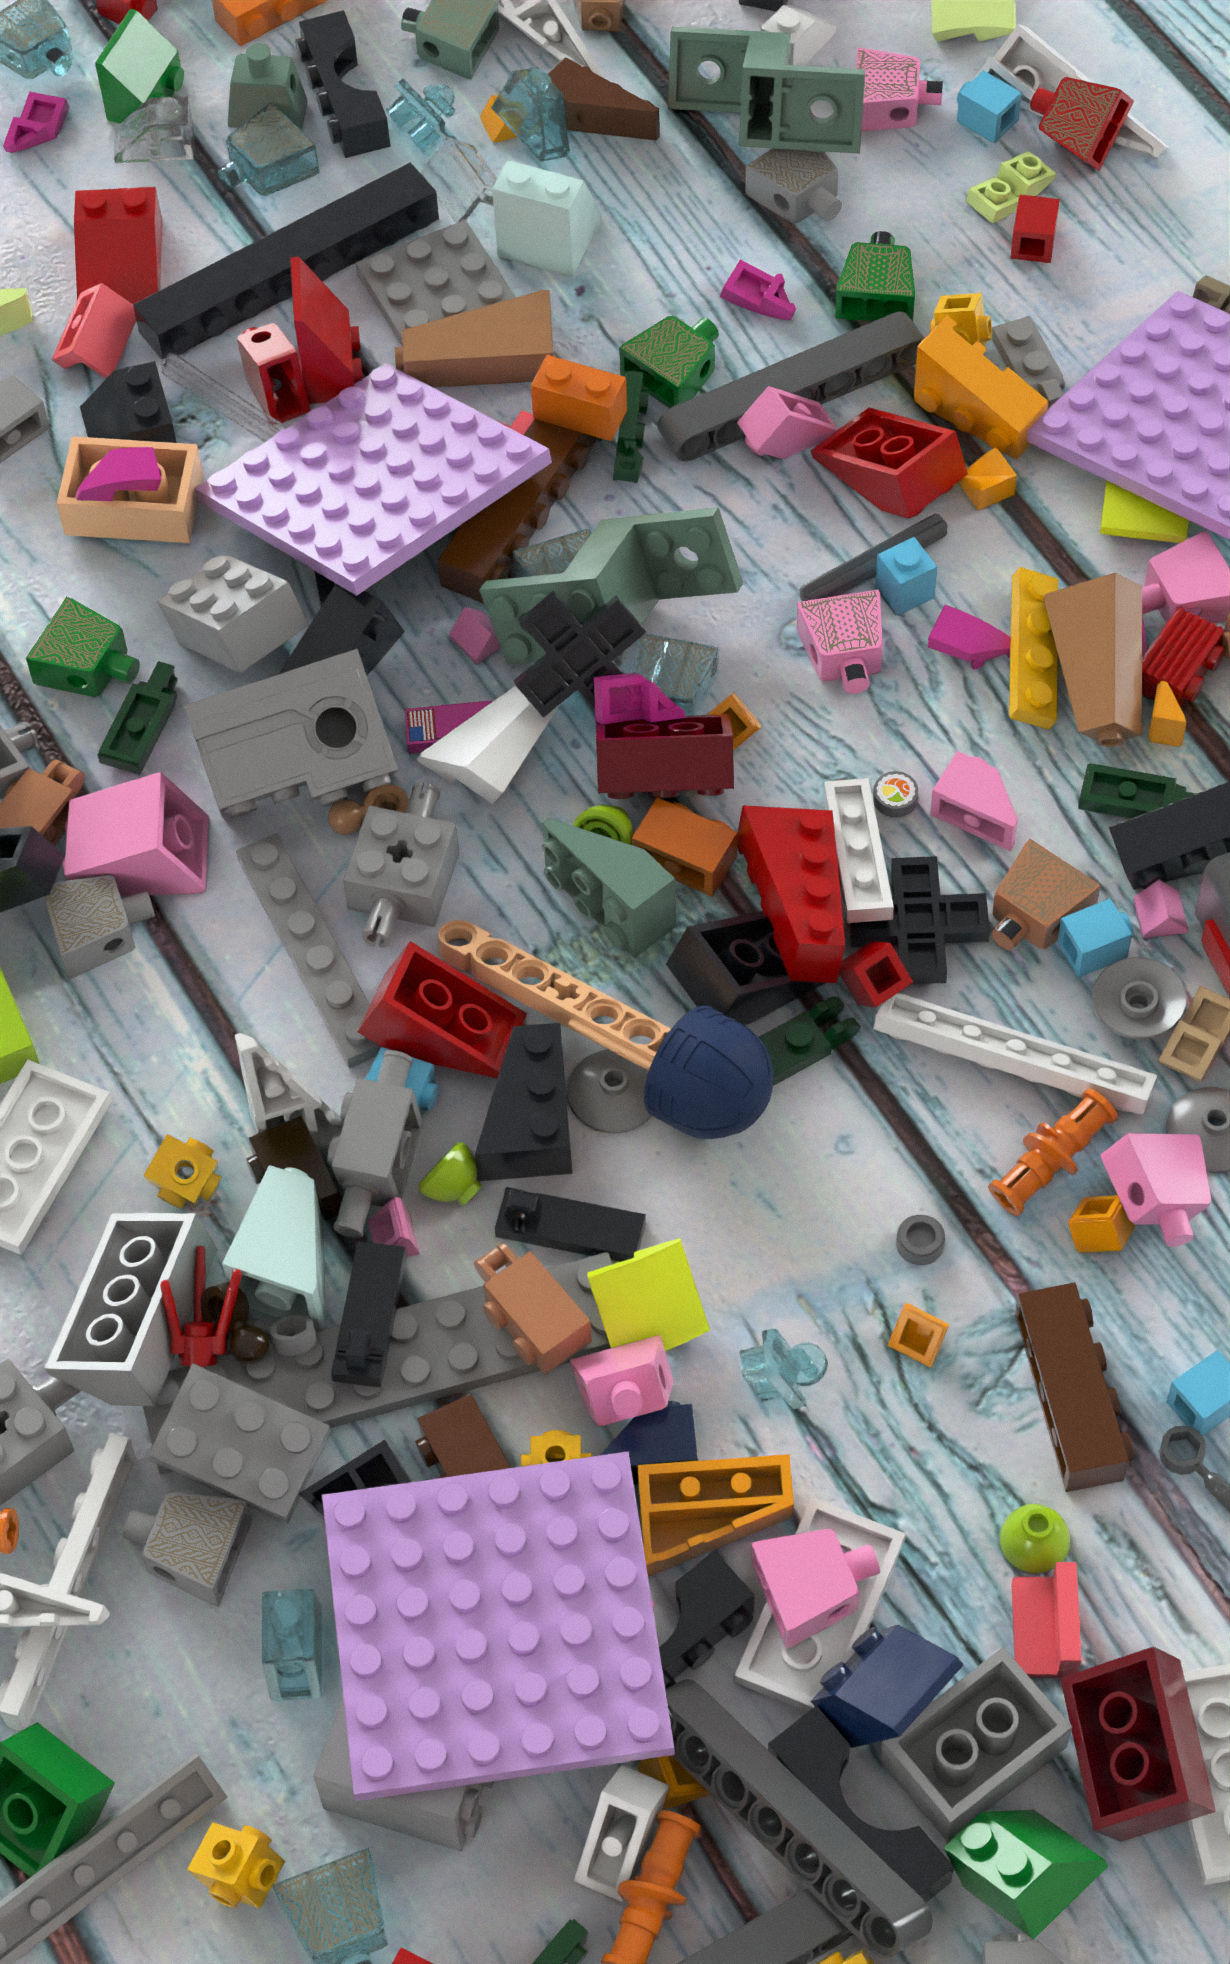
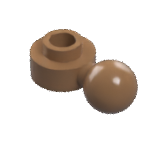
[328,784,409,835]

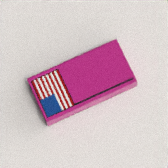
[405,700,492,754]

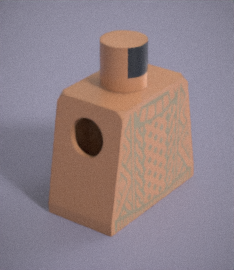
[991,839,1100,951]

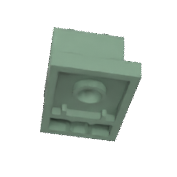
[668,26,866,154]
[479,507,743,665]

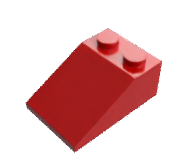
[74,187,162,304]
[290,257,363,404]
[810,407,968,519]
[357,941,528,1079]

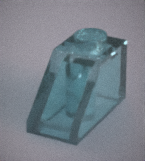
[491,67,570,162]

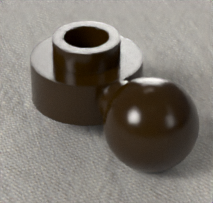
[201,1282,269,1364]

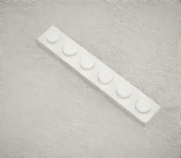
[873,993,1158,1115]
[0,1433,136,1731]

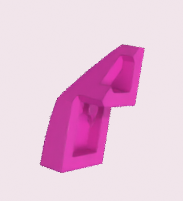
[3,91,70,153]
[720,259,796,320]
[76,447,162,501]
[928,605,1011,670]
[594,673,685,725]

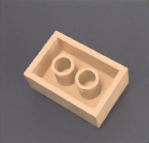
[56,436,204,543]

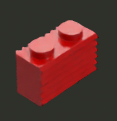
[1142,607,1226,708]

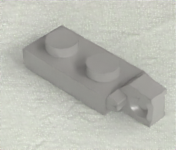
[992,316,1065,410]

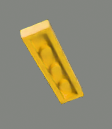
[1009,567,1059,730]

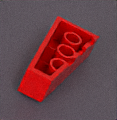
[737,805,845,983]

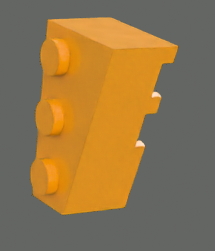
[913,315,1048,460]
[638,1454,794,1577]

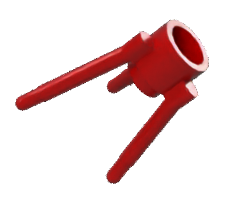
[160,1246,242,1367]

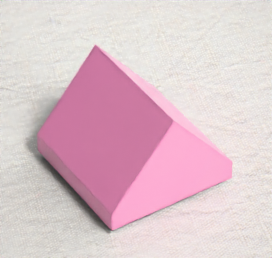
[449,607,501,664]
[1133,879,1188,939]
[368,1197,420,1257]

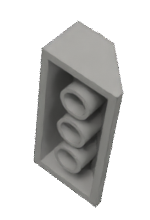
[45,1213,218,1406]

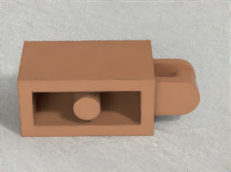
[0,759,85,846]
[474,1242,592,1375]

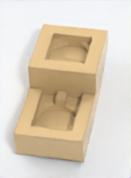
[1158,986,1230,1082]

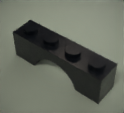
[295,10,391,158]
[659,1551,755,1688]
[768,1705,954,1903]

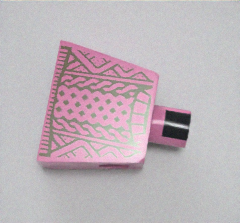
[856,48,943,131]
[796,590,882,694]

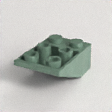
[542,818,676,958]

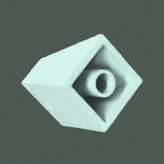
[492,160,602,277]
[222,1165,326,1331]

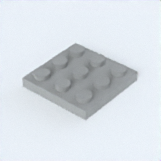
[356,219,516,347]

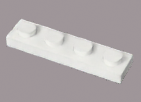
[824,778,894,923]

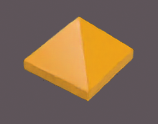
[887,1302,949,1368]

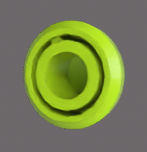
[573,805,634,845]
[418,1142,482,1206]
[999,1504,1070,1573]

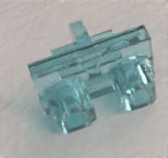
[386,78,457,153]
[740,1328,828,1409]

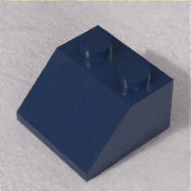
[810,1625,964,1748]

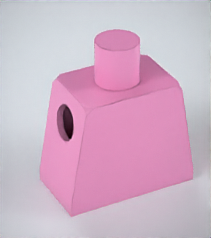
[1142,531,1230,624]
[1100,1133,1211,1247]
[570,1335,674,1426]
[751,1529,880,1649]

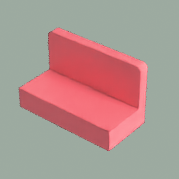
[52,283,136,378]
[1011,1562,1081,1678]

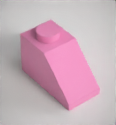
[737,386,839,459]
[930,751,1018,852]

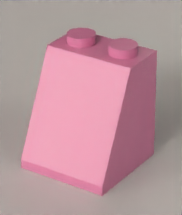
[63,772,209,896]

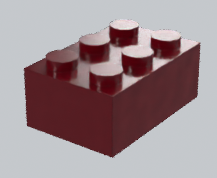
[596,714,734,799]
[1060,1646,1216,1842]

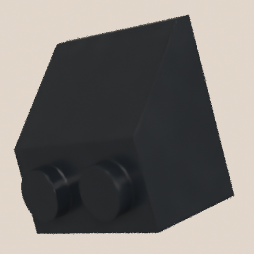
[80,361,177,443]

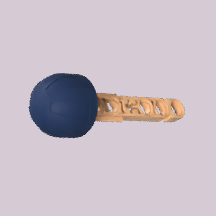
[438,920,773,1139]

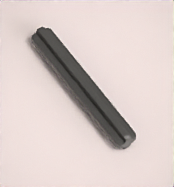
[799,513,948,601]

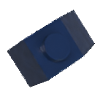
[600,1401,698,1484]

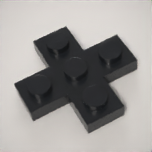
[513,591,647,718]
[849,856,990,984]

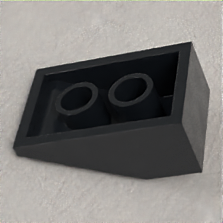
[666,911,825,1025]

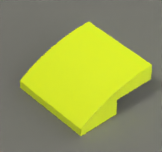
[1100,480,1189,543]
[587,1238,710,1351]

